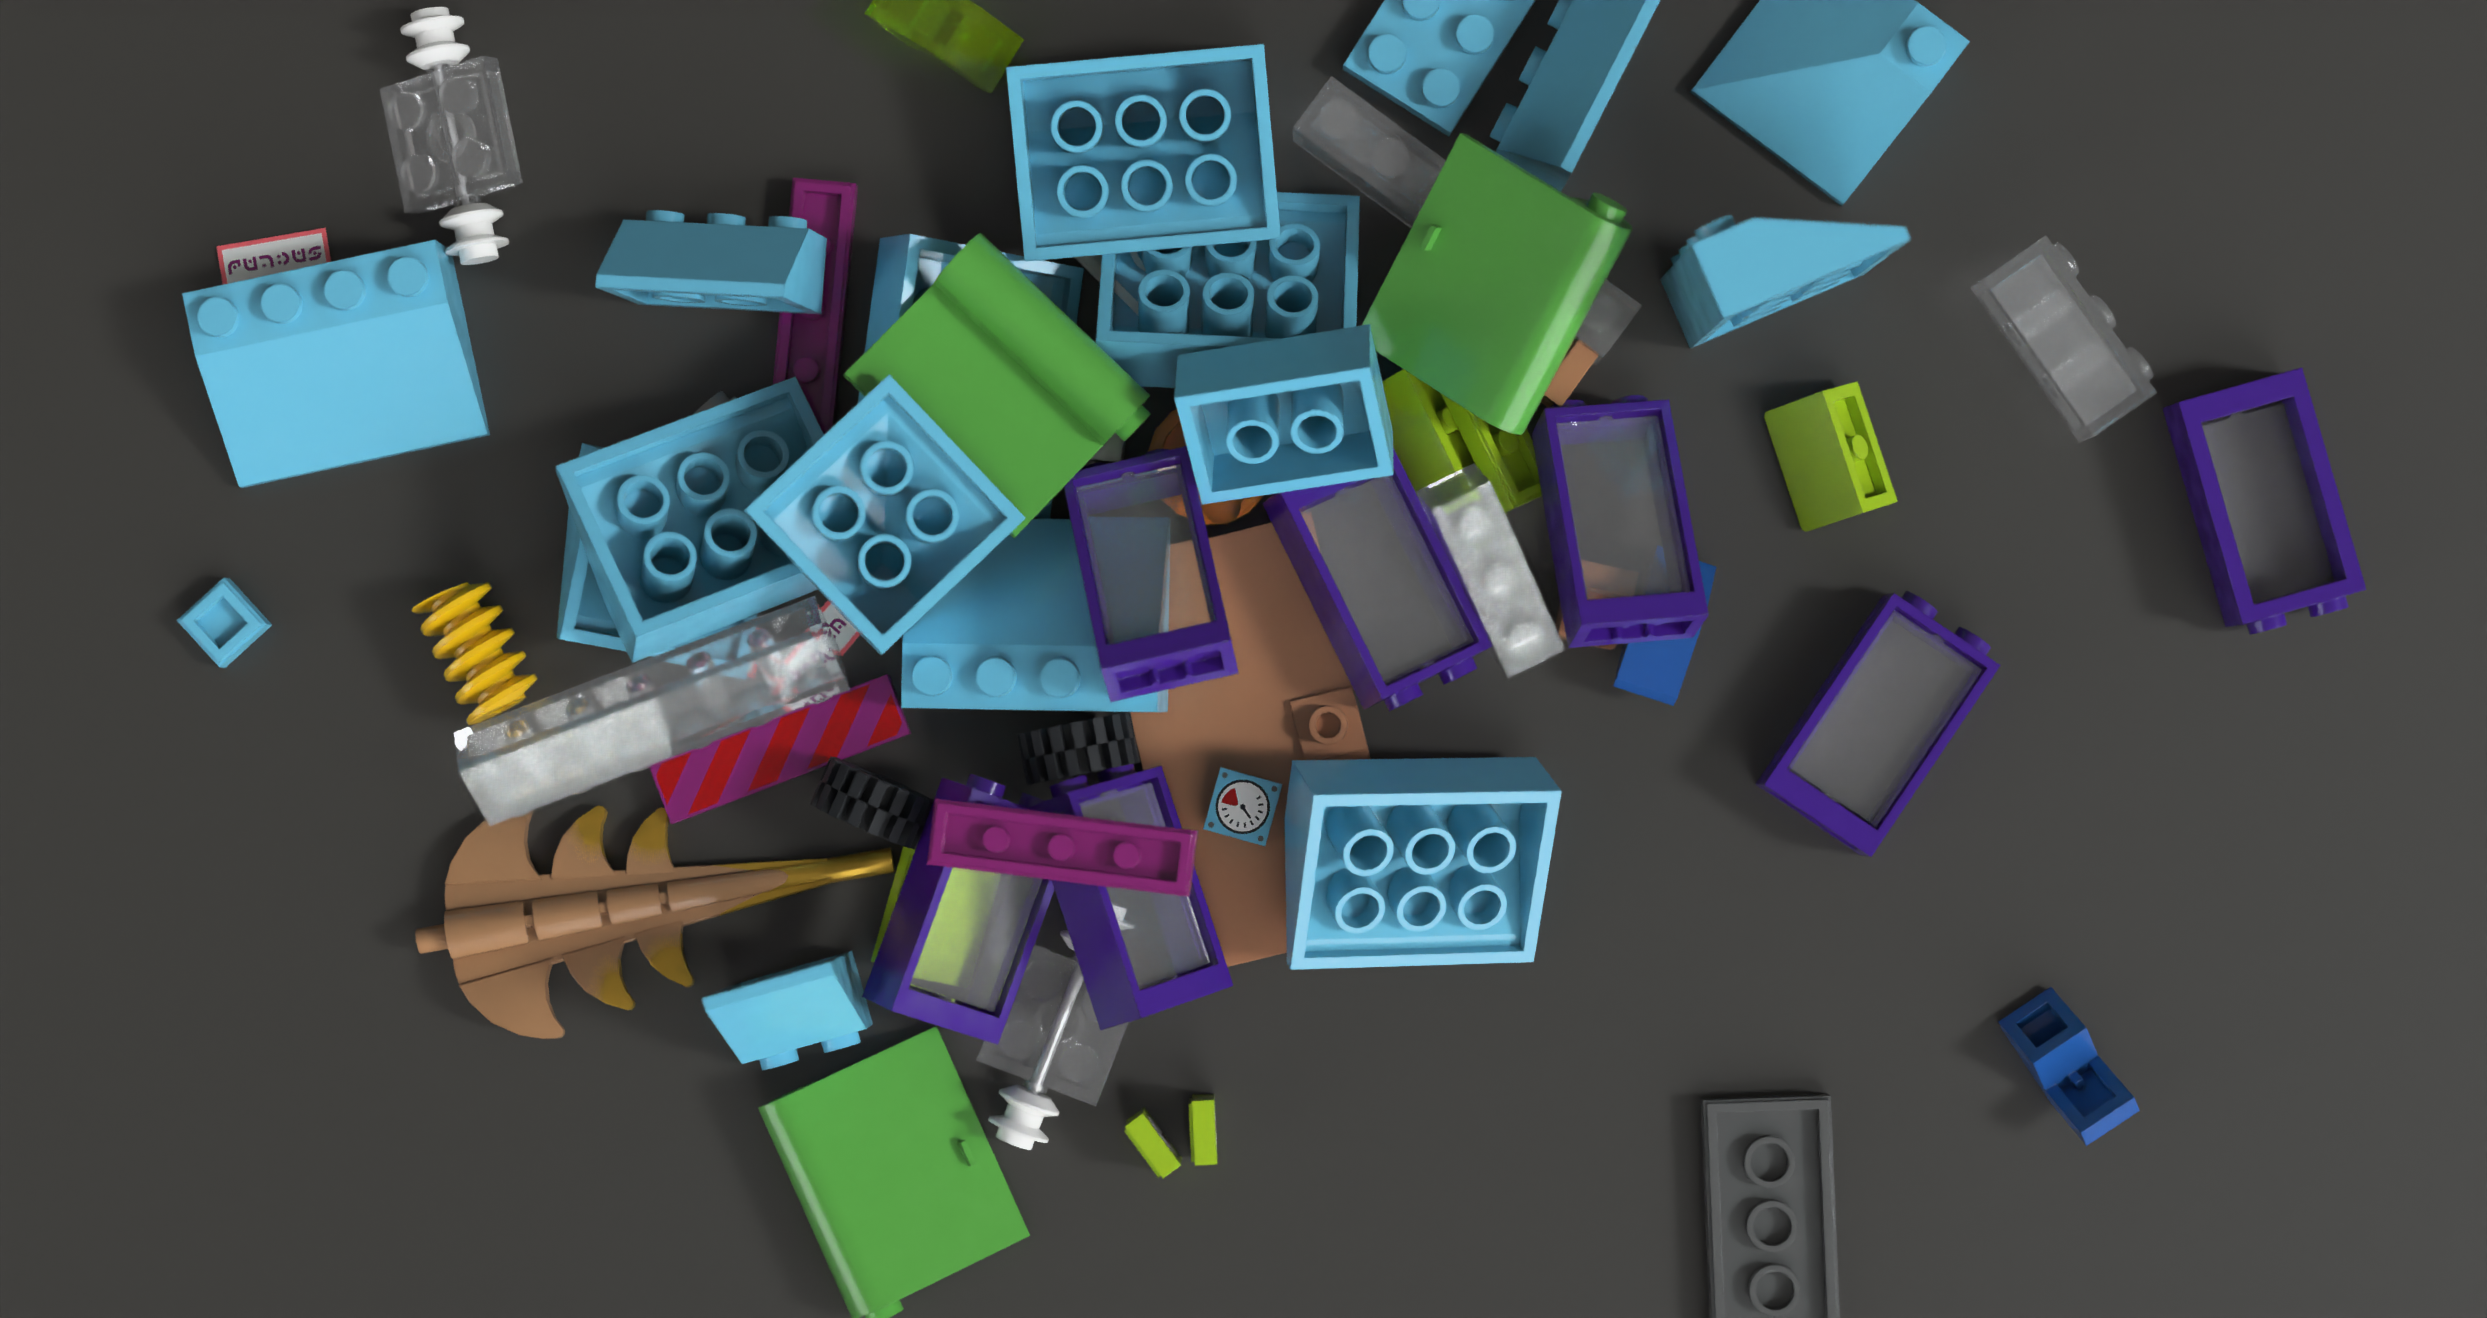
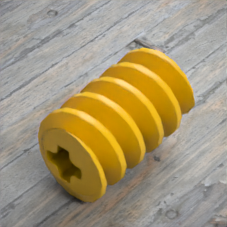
[411,582,538,725]

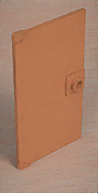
[1130,513,1371,967]

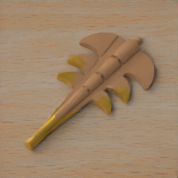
[415,803,895,1039]

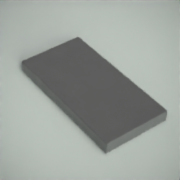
[1700,1094,1840,1318]

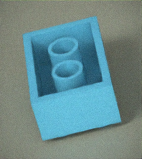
[1174,324,1394,505]

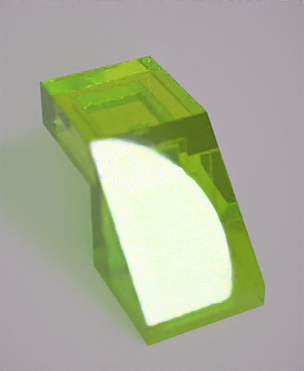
[864,0,1024,93]

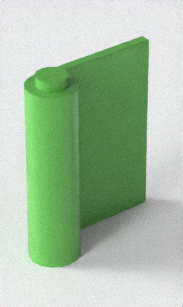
[1362,133,1633,435]
[844,233,1151,538]
[758,1026,1030,1318]

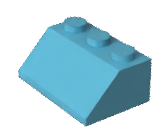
[1489,0,1660,192]
[595,210,827,314]

